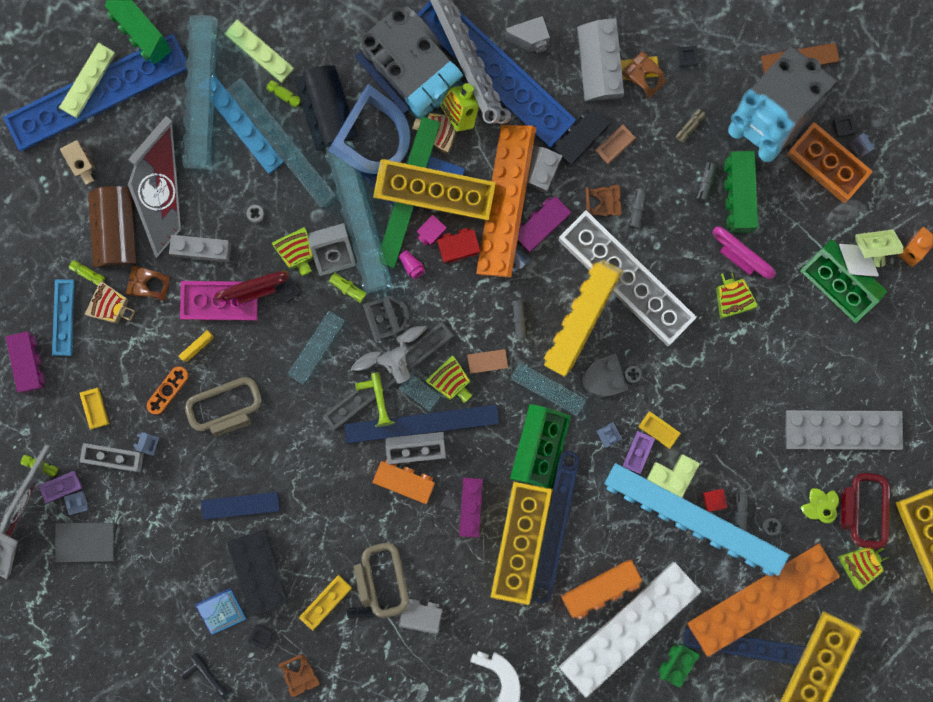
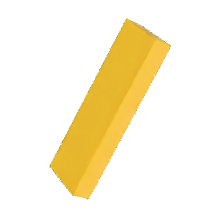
[299,575,352,631]

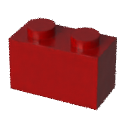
[437,228,480,264]

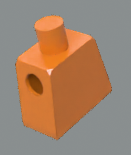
[898,227,933,267]

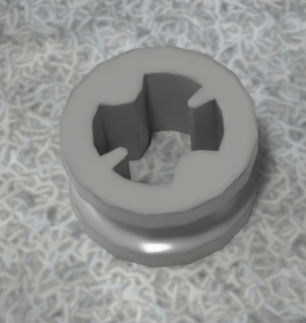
[246,205,264,223]

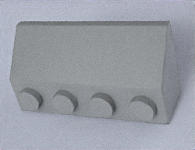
[577,18,624,101]

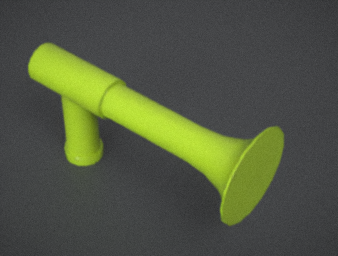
[355,372,395,427]

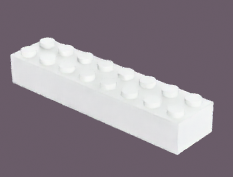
[558,211,697,346]
[559,562,701,697]

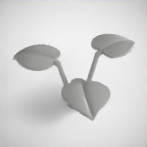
[350,326,428,383]

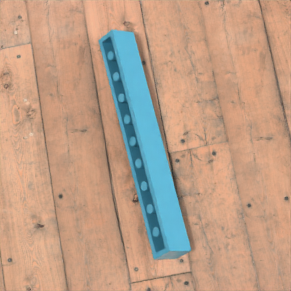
[604,463,789,577]

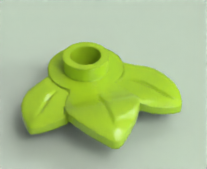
[801,488,839,524]

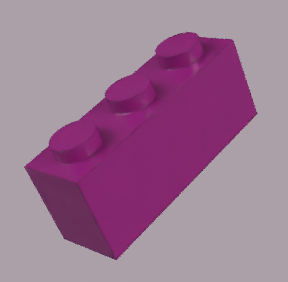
[517,196,571,254]
[5,331,45,394]
[459,478,483,537]

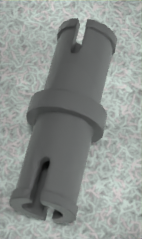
[696,162,718,203]
[628,189,648,229]
[512,300,528,339]
[733,494,749,532]

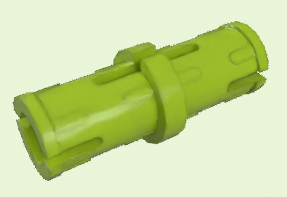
[329,272,367,303]

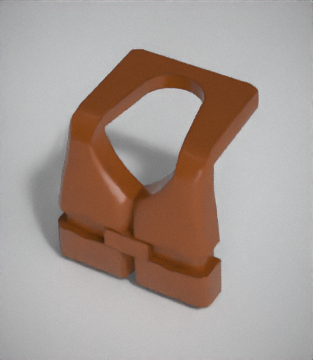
[622,52,666,98]
[586,185,622,216]
[126,265,170,300]
[278,654,320,697]

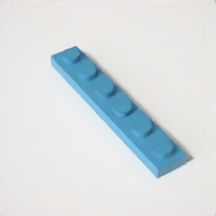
[199,74,284,175]

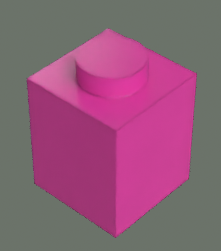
[417,215,447,247]

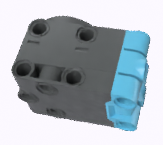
[359,6,463,119]
[728,46,838,162]

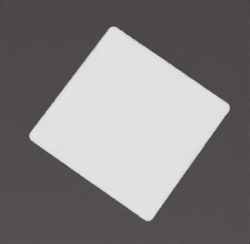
[839,244,879,276]

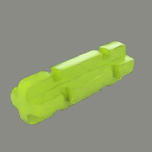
[267,81,301,107]
[69,260,105,285]
[21,455,58,477]

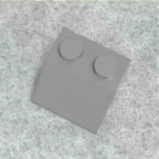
[506,16,550,53]
[527,145,562,194]
[307,223,356,276]
[399,599,443,634]

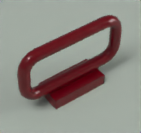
[214,271,290,304]
[841,473,890,549]

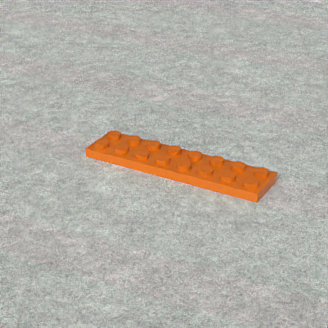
[476,125,536,278]
[687,544,840,657]

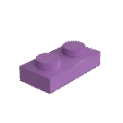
[622,431,655,474]
[39,471,83,503]

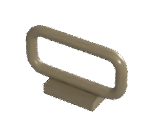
[185,377,262,437]
[353,543,409,618]

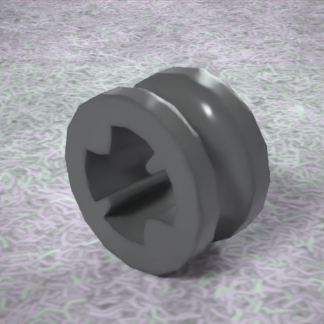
[624,366,642,384]
[762,518,781,536]

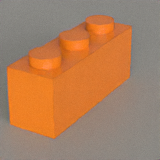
[372,459,435,504]

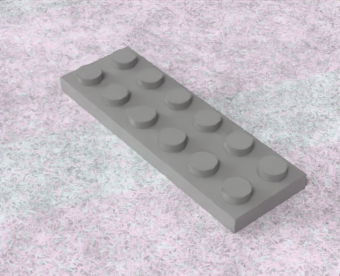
[786,410,903,450]

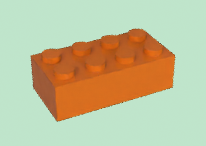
[786,122,873,204]
[561,560,642,619]

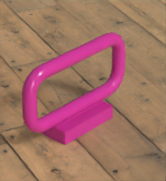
[712,227,776,279]

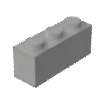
[169,235,231,262]
[386,432,446,464]
[80,443,144,472]

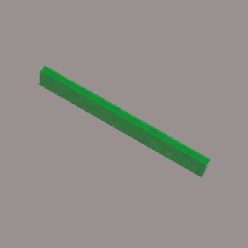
[376,116,441,268]

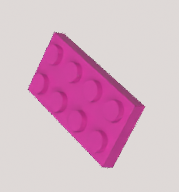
[180,281,258,321]

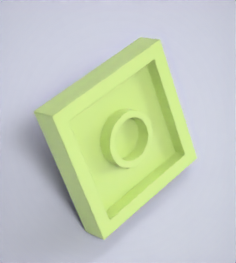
[855,229,903,267]

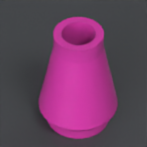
[399,250,425,279]

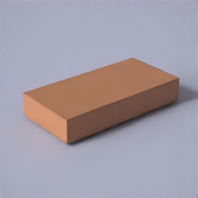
[595,125,636,165]
[467,349,508,374]

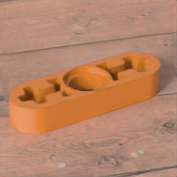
[147,367,189,415]

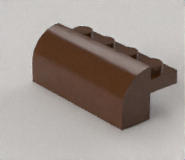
[88,186,136,268]

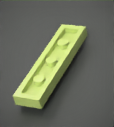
[225,20,294,83]
[59,43,116,118]

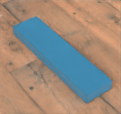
[52,279,75,356]

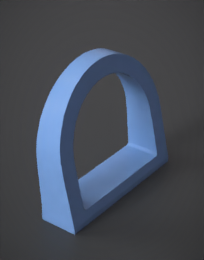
[328,84,410,174]

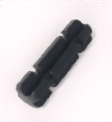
[347,606,385,618]

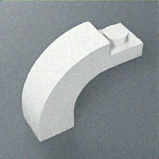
[470,651,520,702]

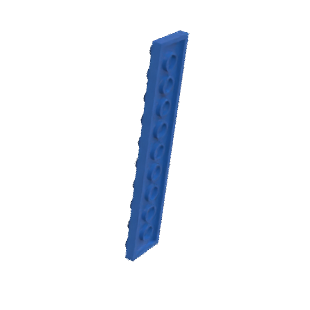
[417,1,576,148]
[3,34,190,152]

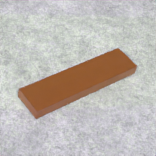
[760,43,839,74]

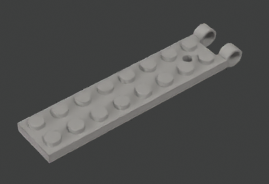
[430,0,511,124]

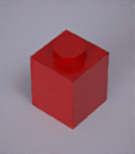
[702,489,727,512]

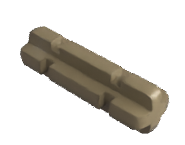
[676,109,706,143]

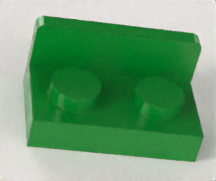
[658,642,700,688]

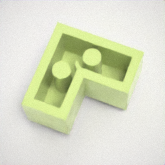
[646,454,700,498]

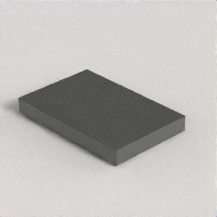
[55,523,114,562]

